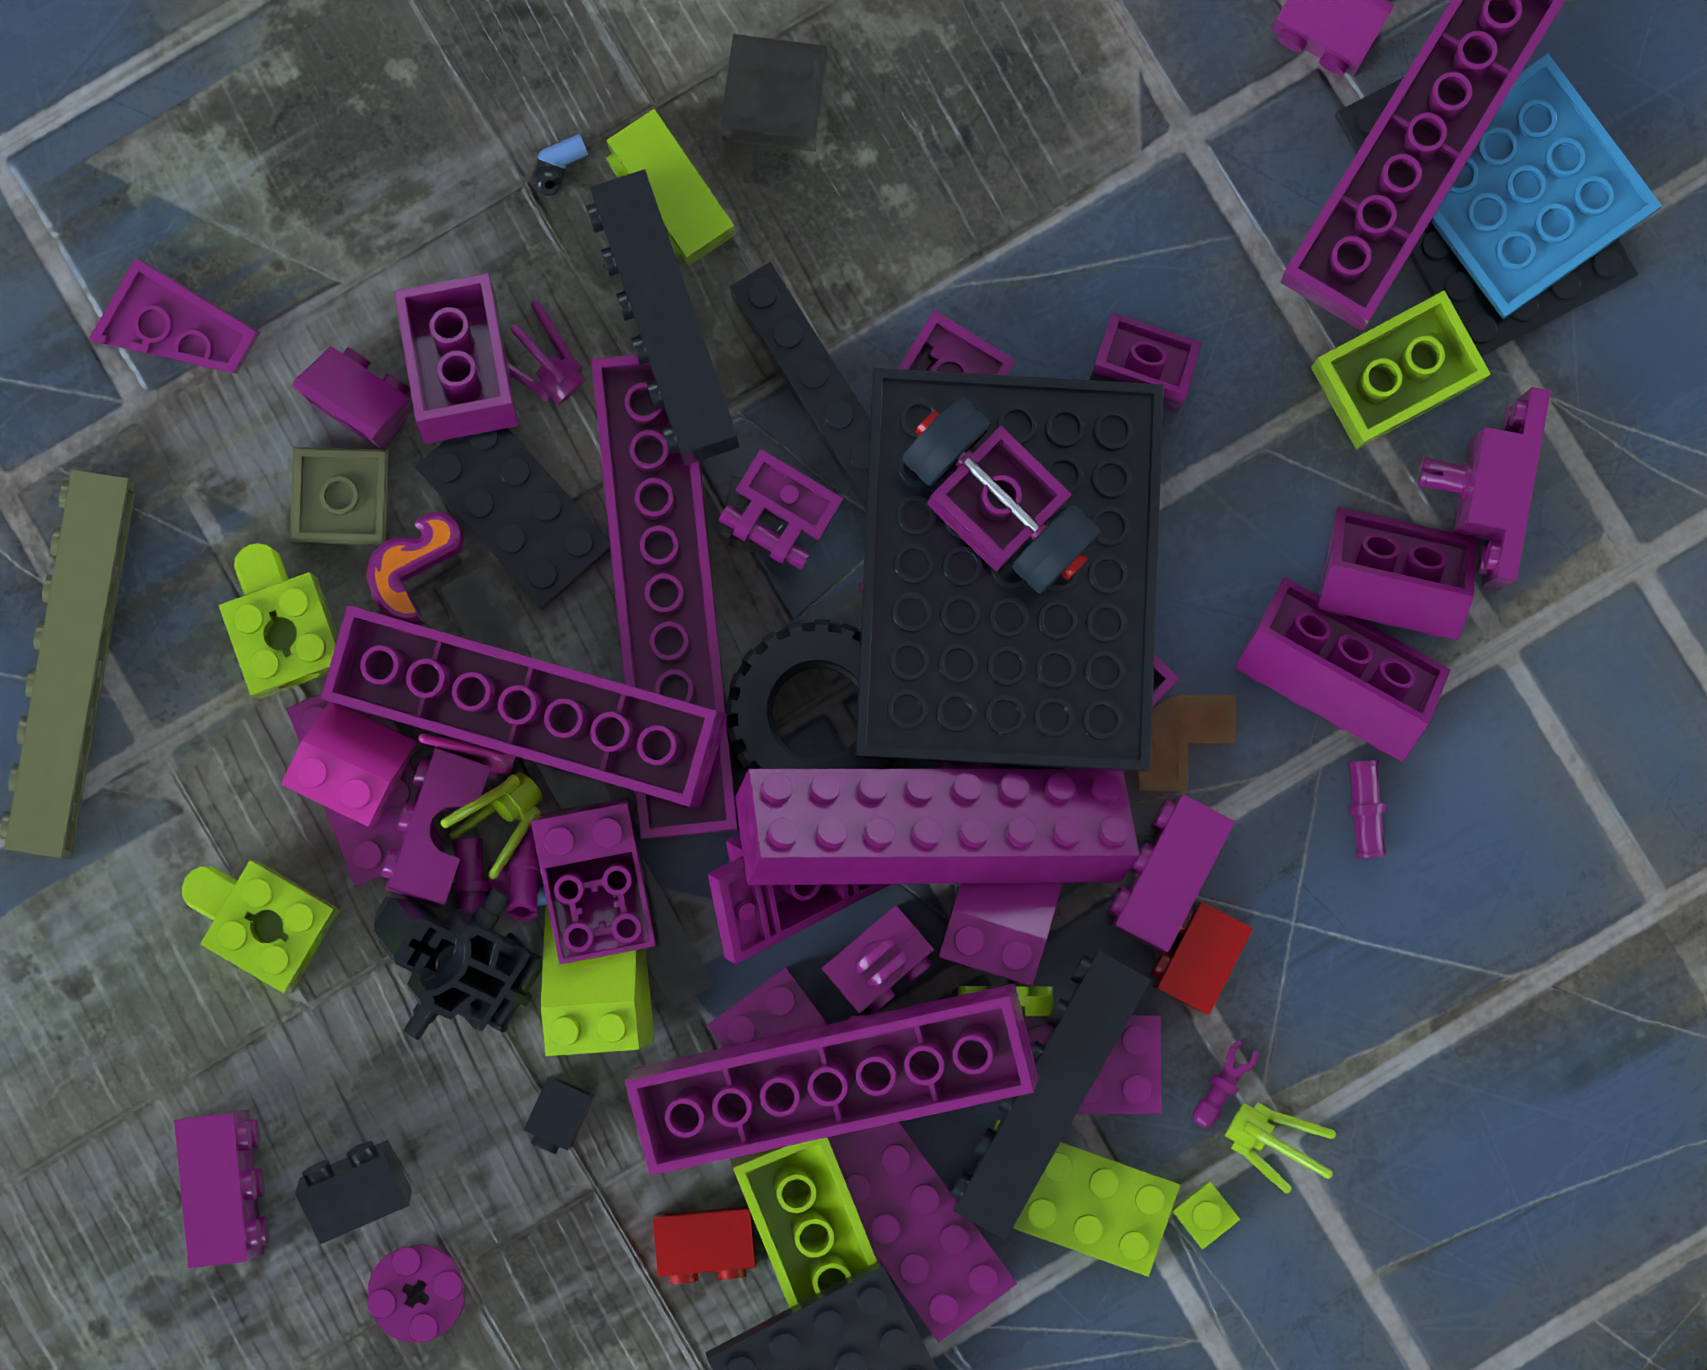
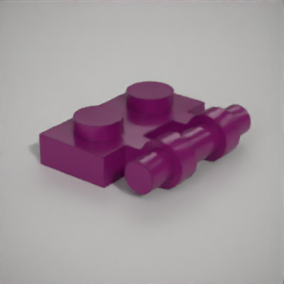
[719,449,844,570]

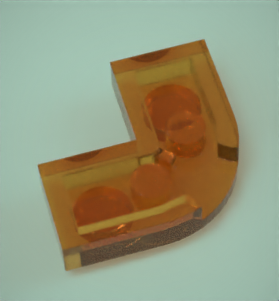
[1138,695,1236,792]

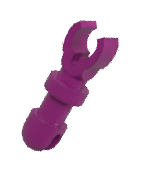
[1193,1040,1259,1128]

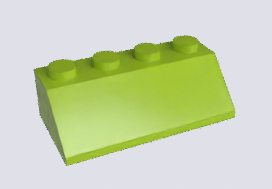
[730,1137,877,1308]

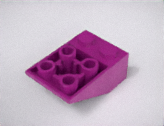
[531,797,656,964]

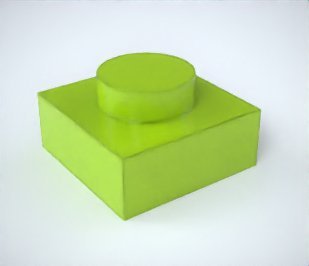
[1172,1180,1240,1250]

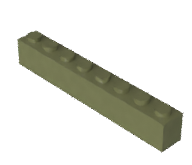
[0,469,137,860]

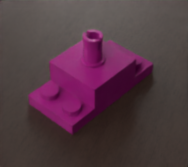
[1417,387,1551,591]
[708,834,891,964]

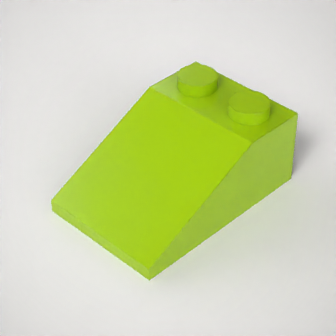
[541,905,655,1056]

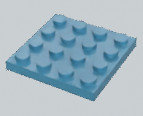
[1431,53,1662,320]

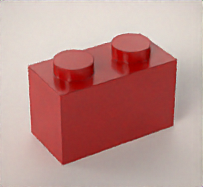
[1151,902,1253,1015]
[653,1206,757,1284]

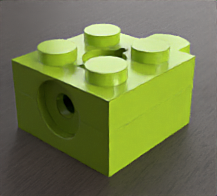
[218,543,338,700]
[182,860,341,993]

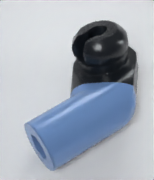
[532,134,588,196]

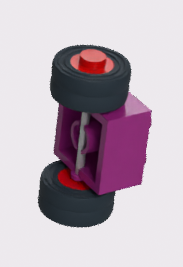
[902,396,1101,594]

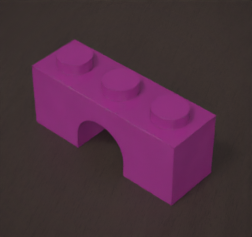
[380,748,491,908]

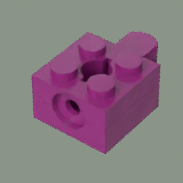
[898,310,1016,375]
[821,905,934,1014]

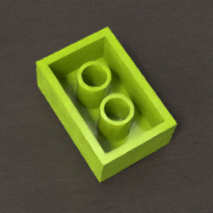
[1311,290,1491,450]

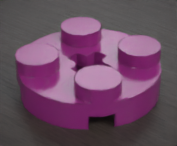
[367,1244,466,1343]

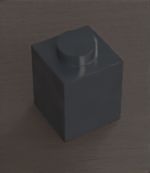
[523,1075,595,1154]

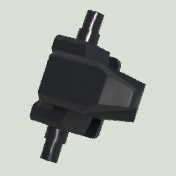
[374,887,543,1040]

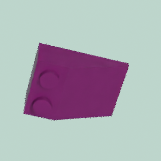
[937,883,1062,986]

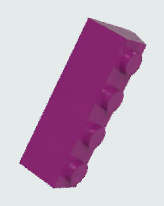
[1234,577,1451,762]

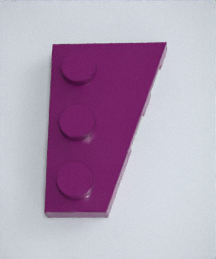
[88,258,261,373]

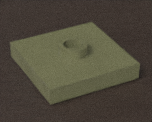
[289,447,391,546]

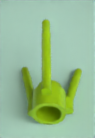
[441,772,543,879]
[1224,1102,1336,1194]

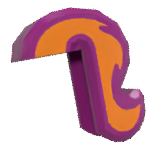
[366,512,464,625]

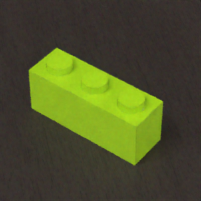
[606,109,736,266]

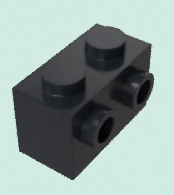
[295,1140,412,1245]

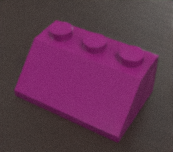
[1317,507,1477,640]

